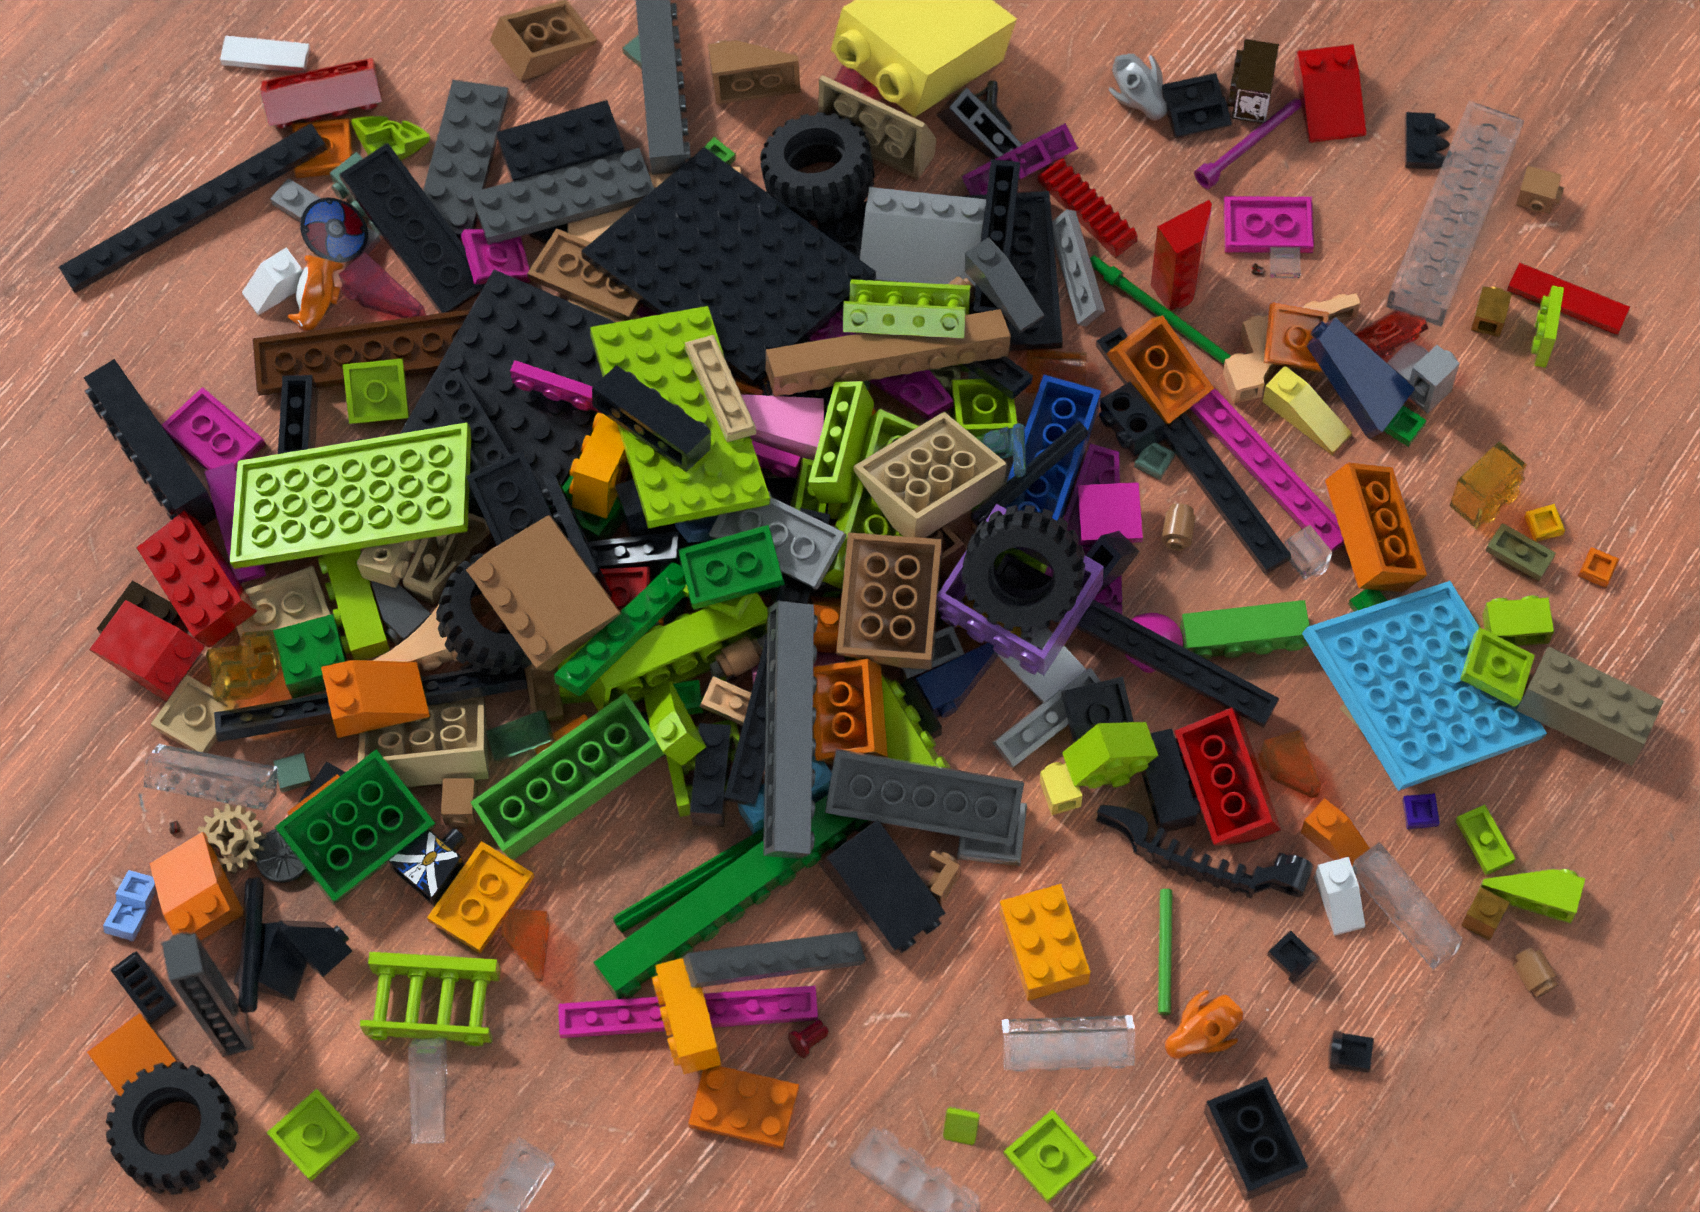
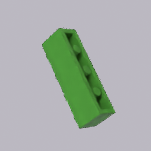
[1180,600,1310,660]

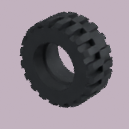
[760,112,875,223]
[962,505,1085,632]
[436,553,532,675]
[106,1062,238,1194]

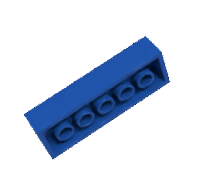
[1005,374,1101,550]

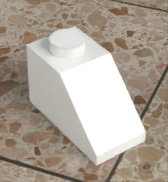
[242,247,303,316]
[1314,857,1365,936]

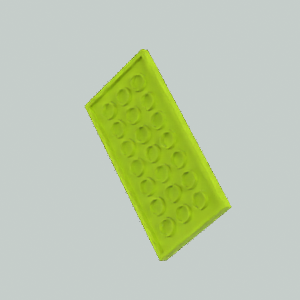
[590,306,770,528]
[230,422,471,569]

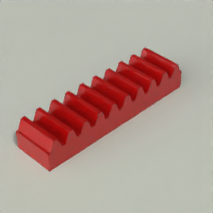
[1038,158,1138,258]

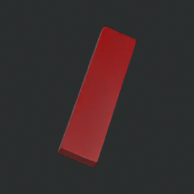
[1507,262,1630,335]

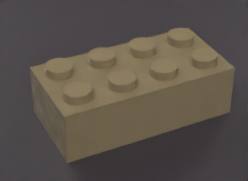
[1516,646,1664,766]

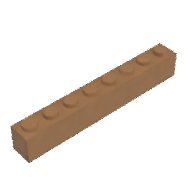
[766,309,1011,397]

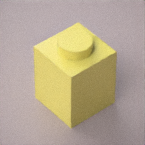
[1040,762,1082,815]

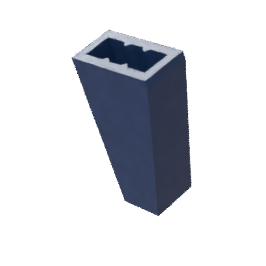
[1307,317,1415,439]

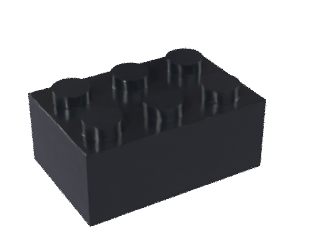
[1204,1077,1309,1201]

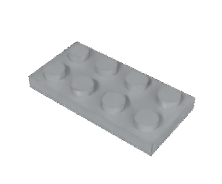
[708,497,847,590]

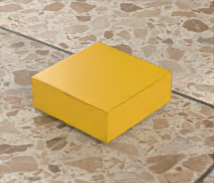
[1524,504,1565,542]

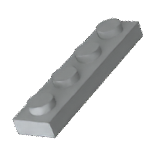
[270,178,380,261]
[1052,209,1105,326]
[992,668,1101,768]

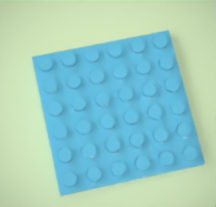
[1302,581,1547,791]

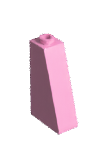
[741,394,824,461]

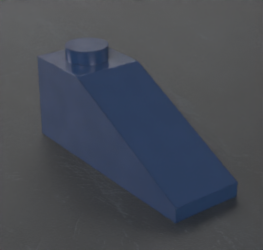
[916,643,998,718]

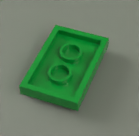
[678,525,785,609]

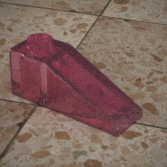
[339,252,426,318]

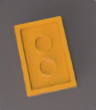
[427,841,535,954]

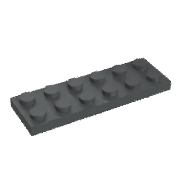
[423,80,510,239]
[471,148,654,245]
[825,749,1024,845]

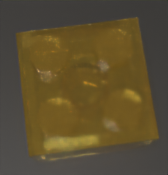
[1449,441,1527,529]

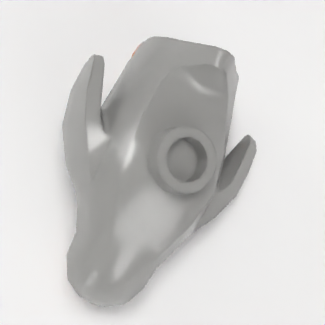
[1109,53,1167,120]

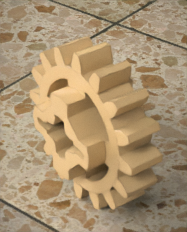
[197,804,266,874]

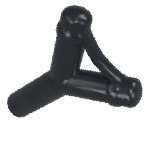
[974,80,1012,131]

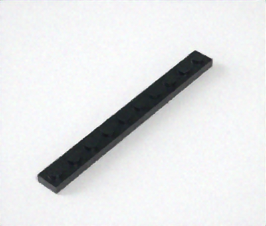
[59,123,327,293]
[1096,327,1291,575]
[724,508,830,807]
[996,553,1279,728]
[214,666,528,742]

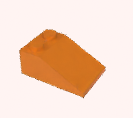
[1106,315,1214,424]
[321,660,430,738]
[150,832,244,941]

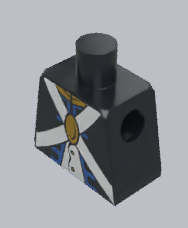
[388,828,467,907]

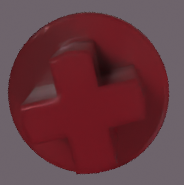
[788,1019,829,1058]

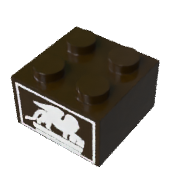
[1228,39,1279,124]

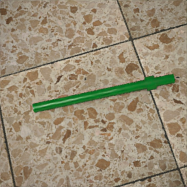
[1090,255,1231,365]

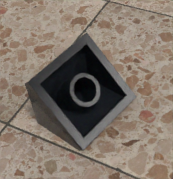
[233,922,308,1001]

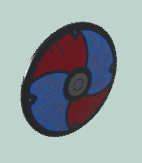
[300,198,368,263]

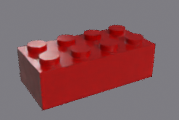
[136,511,257,648]

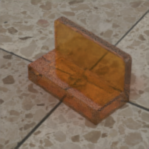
[1025,350,1087,393]

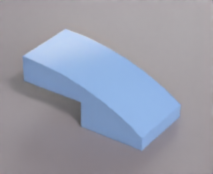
[103,870,156,941]

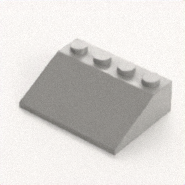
[860,187,986,289]

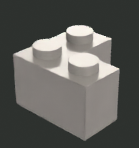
[1386,340,1460,414]

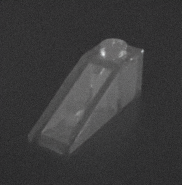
[408,1038,447,1144]

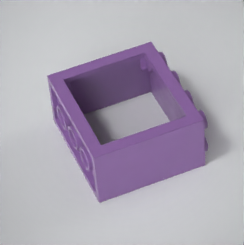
[937,504,1104,676]

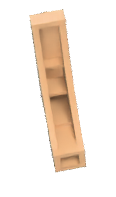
[1223,293,1360,404]
[373,593,494,671]

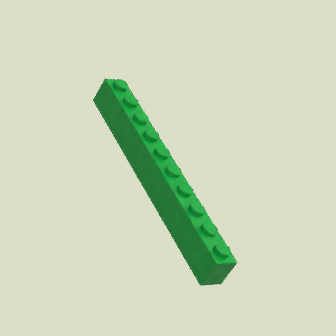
[593,795,872,1000]

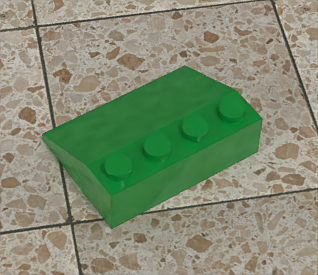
[274,749,435,906]

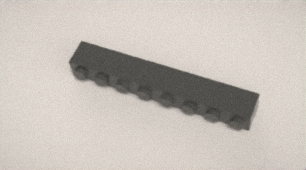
[636,0,691,175]
[764,601,817,859]
[161,933,254,1057]

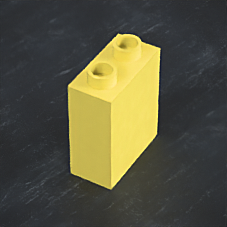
[831,0,1017,118]

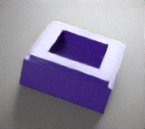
[1402,793,1440,829]

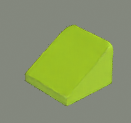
[943,1107,980,1145]

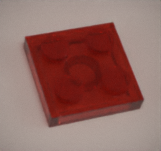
[1355,310,1429,357]

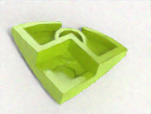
[352,116,430,160]

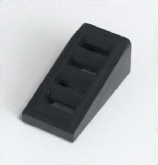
[111,951,177,1024]

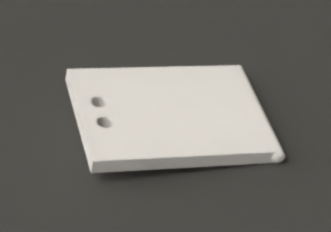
[998,626,1086,703]

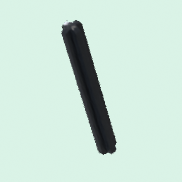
[971,422,1088,526]
[238,877,264,1014]

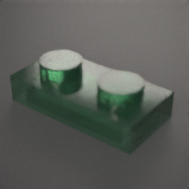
[486,710,554,761]

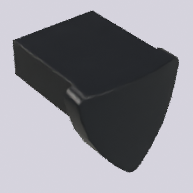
[1267,930,1320,984]
[1328,1030,1374,1073]

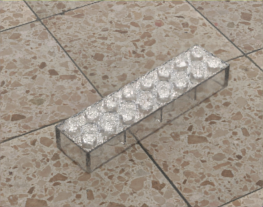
[1386,101,1524,327]

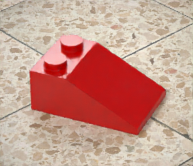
[1293,44,1366,143]
[89,600,205,702]

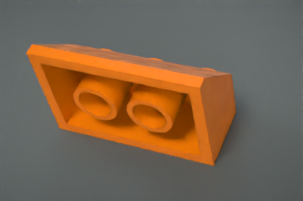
[813,659,888,761]

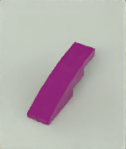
[961,123,1078,195]
[204,463,267,584]

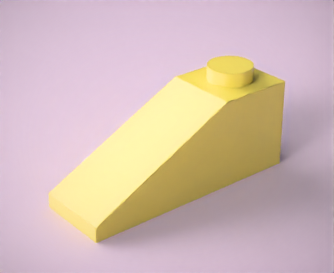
[1263,366,1352,455]

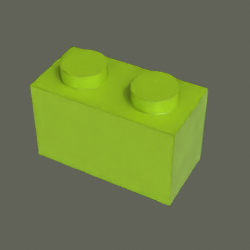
[1482,595,1554,646]

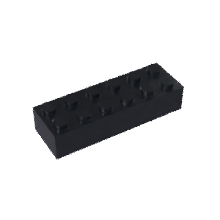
[83,359,217,526]

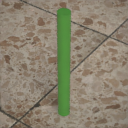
[1158,889,1172,1015]

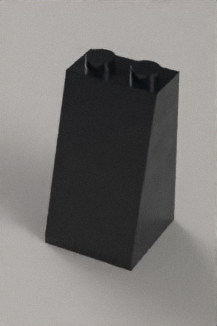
[818,820,945,953]

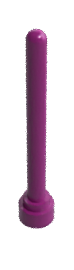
[1194,98,1302,189]

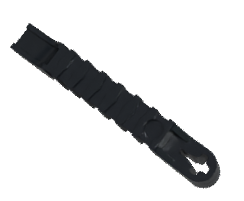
[1096,805,1314,898]

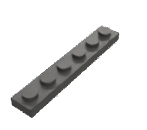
[683,931,866,988]

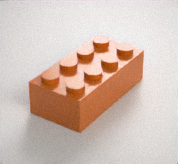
[1325,462,1427,592]

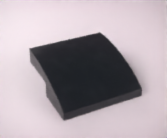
[1162,73,1232,138]

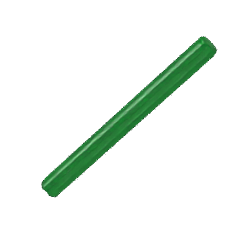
[613,828,764,932]

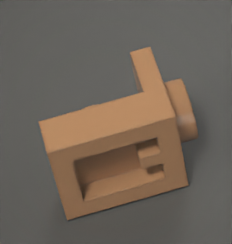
[928,851,960,907]

